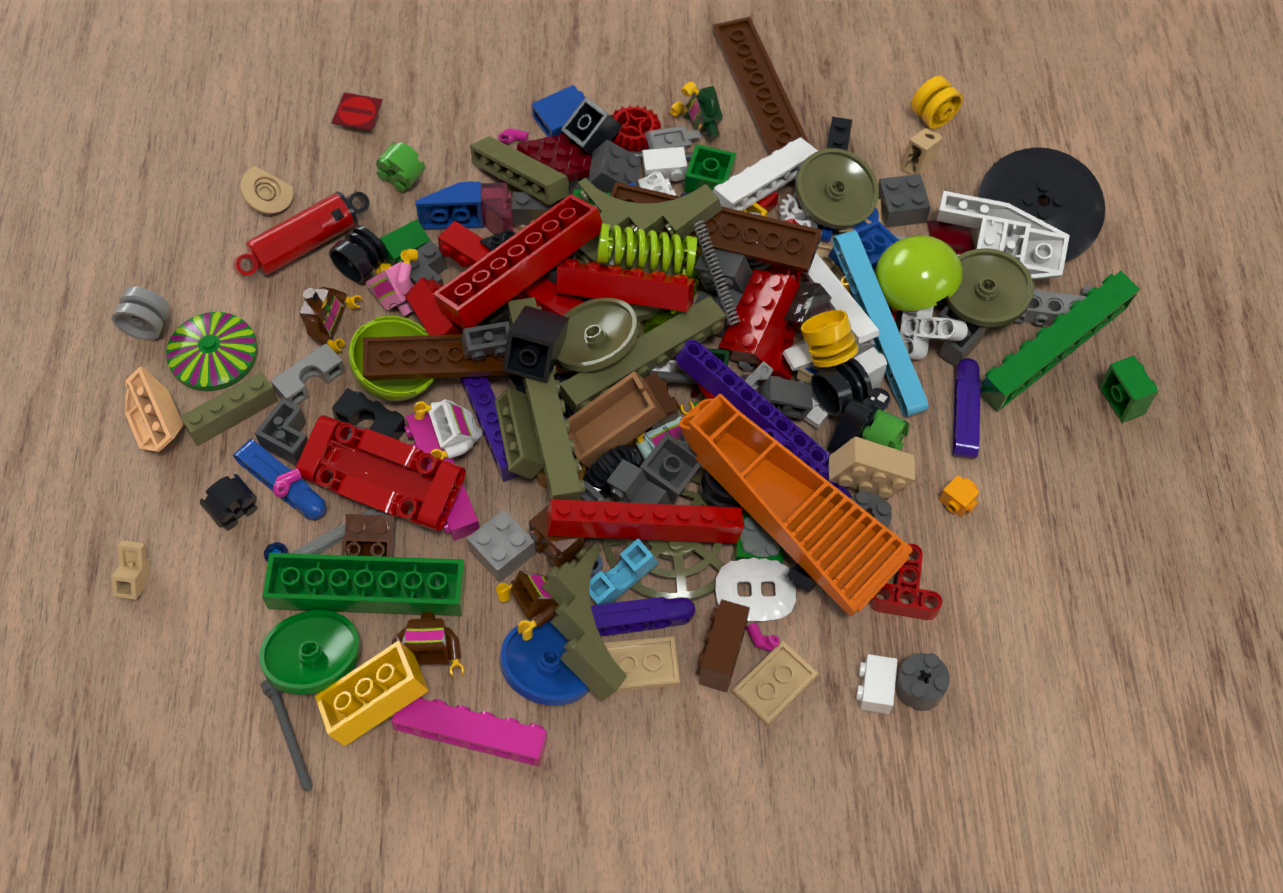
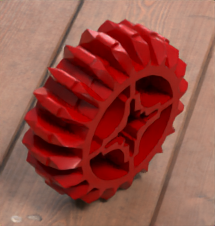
[610,104,661,152]

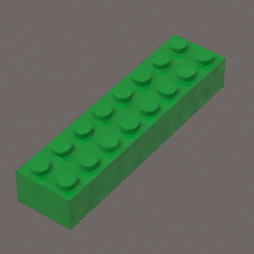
[980,271,1140,412]
[262,553,466,616]

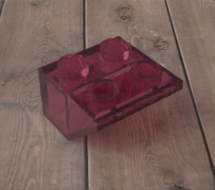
[481,183,513,235]

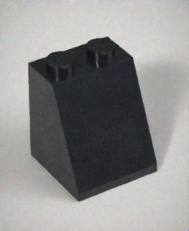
[503,305,569,383]

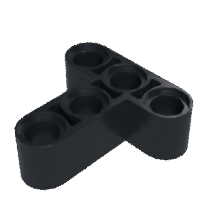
[827,399,884,454]

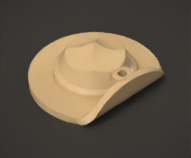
[240,166,293,214]

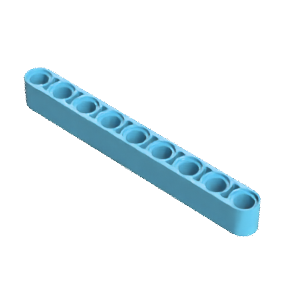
[832,230,928,417]

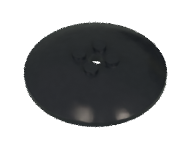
[977,147,1105,263]

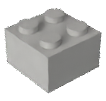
[467,510,536,583]

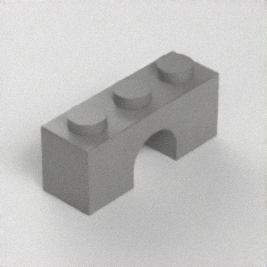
[271,343,346,406]

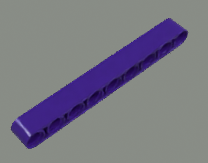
[676,340,831,473]

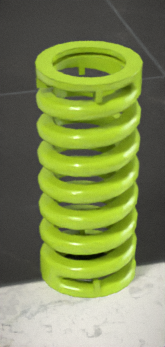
[596,223,697,277]

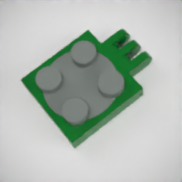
[735,513,784,564]

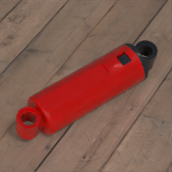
[233,191,370,276]

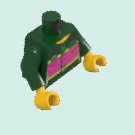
[670,82,723,140]

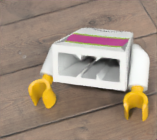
[413,399,482,466]

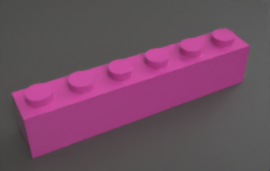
[404,412,479,541]
[391,697,548,767]

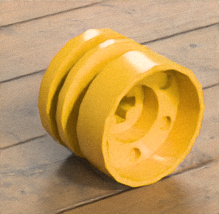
[801,310,859,367]

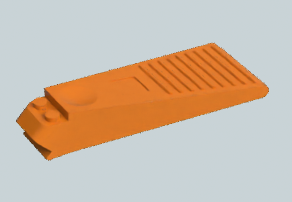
[679,394,913,616]

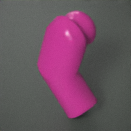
[498,128,529,145]
[273,468,302,498]
[746,623,780,652]

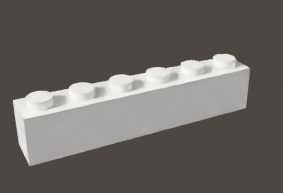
[713,137,818,211]

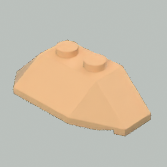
[125,366,184,452]

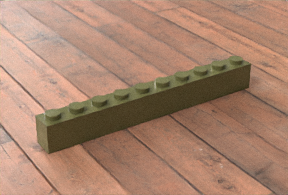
[508,297,585,501]

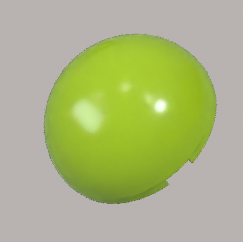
[874,235,963,311]
[348,316,435,401]

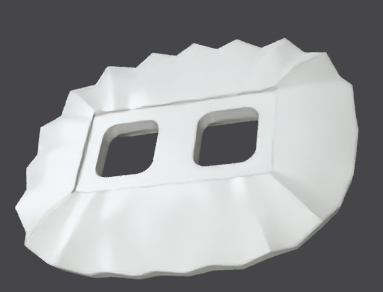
[715,558,796,621]

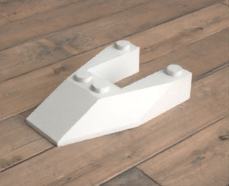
[936,191,1070,280]

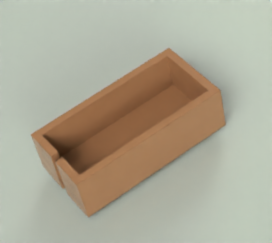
[568,371,666,468]

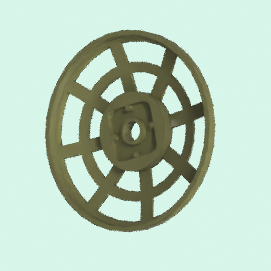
[603,477,737,601]

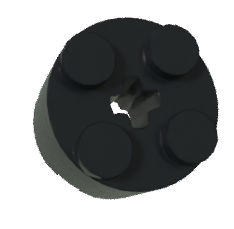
[200,474,257,530]

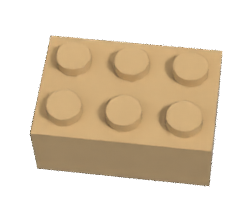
[829,436,915,499]

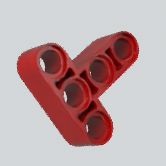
[869,544,943,620]

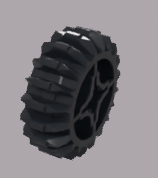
[583,444,643,499]

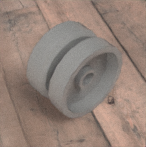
[112,287,171,340]

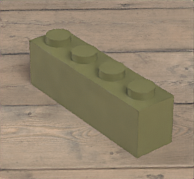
[180,372,278,446]
[495,387,543,479]

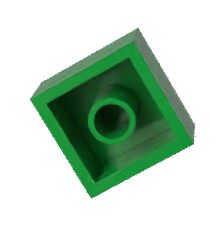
[684,144,737,193]
[1099,355,1158,423]

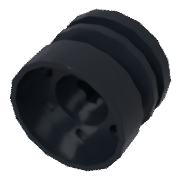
[329,225,388,283]
[811,358,872,416]

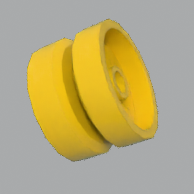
[910,75,964,129]

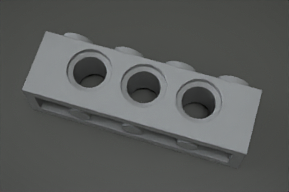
[1014,289,1087,326]

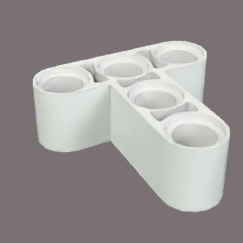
[900,307,968,360]

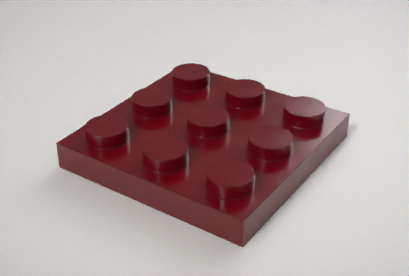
[516,134,592,181]

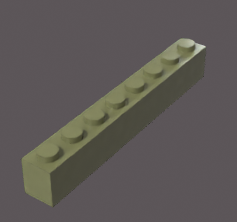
[560,296,726,414]

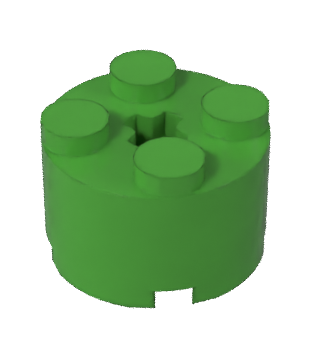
[376,142,425,193]
[862,409,910,451]

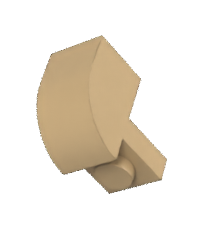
[111,540,150,600]

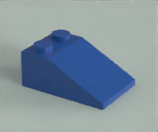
[416,181,484,230]
[828,220,899,271]

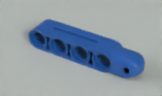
[233,439,327,520]

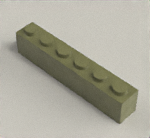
[470,136,569,205]

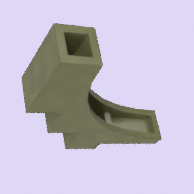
[578,178,722,240]
[541,543,627,701]

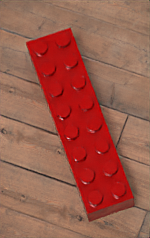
[433,194,603,329]

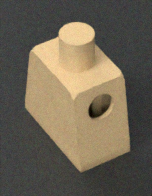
[900,128,943,175]

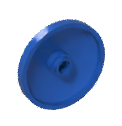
[500,619,590,706]

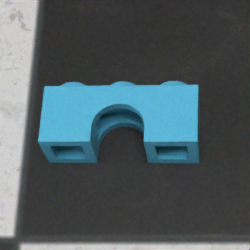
[589,539,659,605]

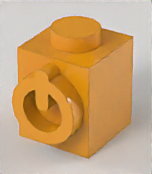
[939,475,980,517]

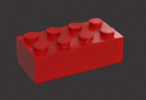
[719,270,802,365]

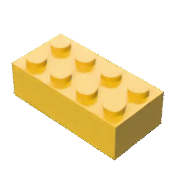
[315,641,429,747]

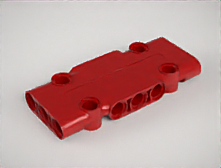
[296,415,466,532]

